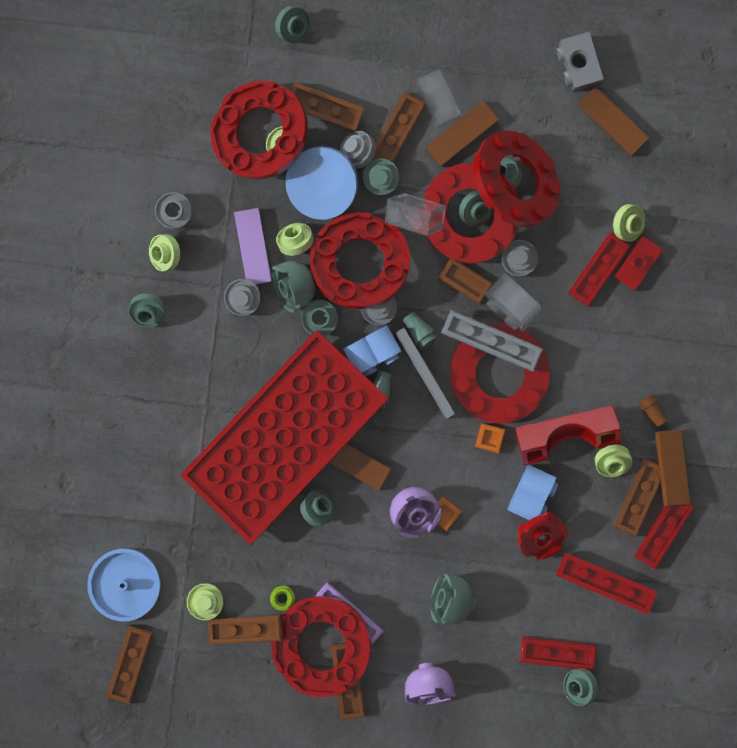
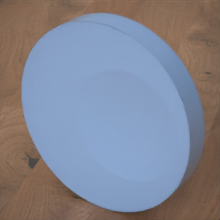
[286,146,358,220]
[87,548,161,621]

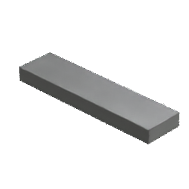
[441,310,543,372]
[396,328,455,418]

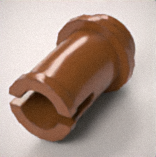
[640,394,668,427]

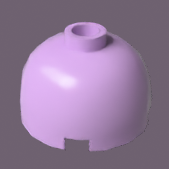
[390,487,442,538]
[405,663,456,705]

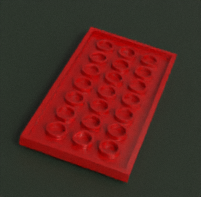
[180,330,389,545]

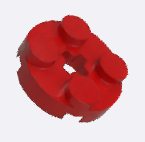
[517,512,568,560]

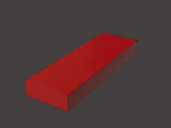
[568,232,631,307]
[634,503,695,570]
[519,637,597,671]

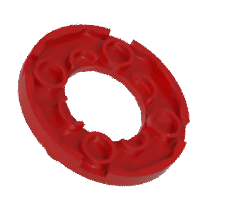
[210,81,308,180]
[473,130,561,227]
[421,163,519,263]
[310,212,410,309]
[450,324,550,423]
[271,596,372,697]

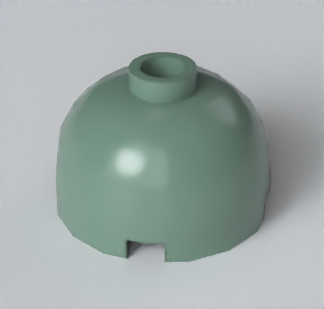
[271,261,316,312]
[430,574,476,625]

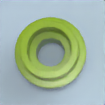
[270,586,295,611]

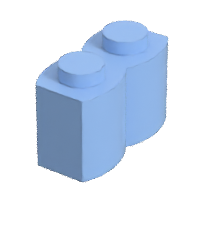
[343,325,401,376]
[507,465,558,520]

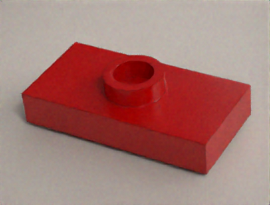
[614,236,663,291]

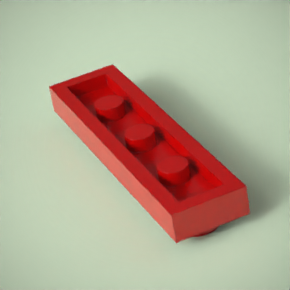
[555,552,658,615]

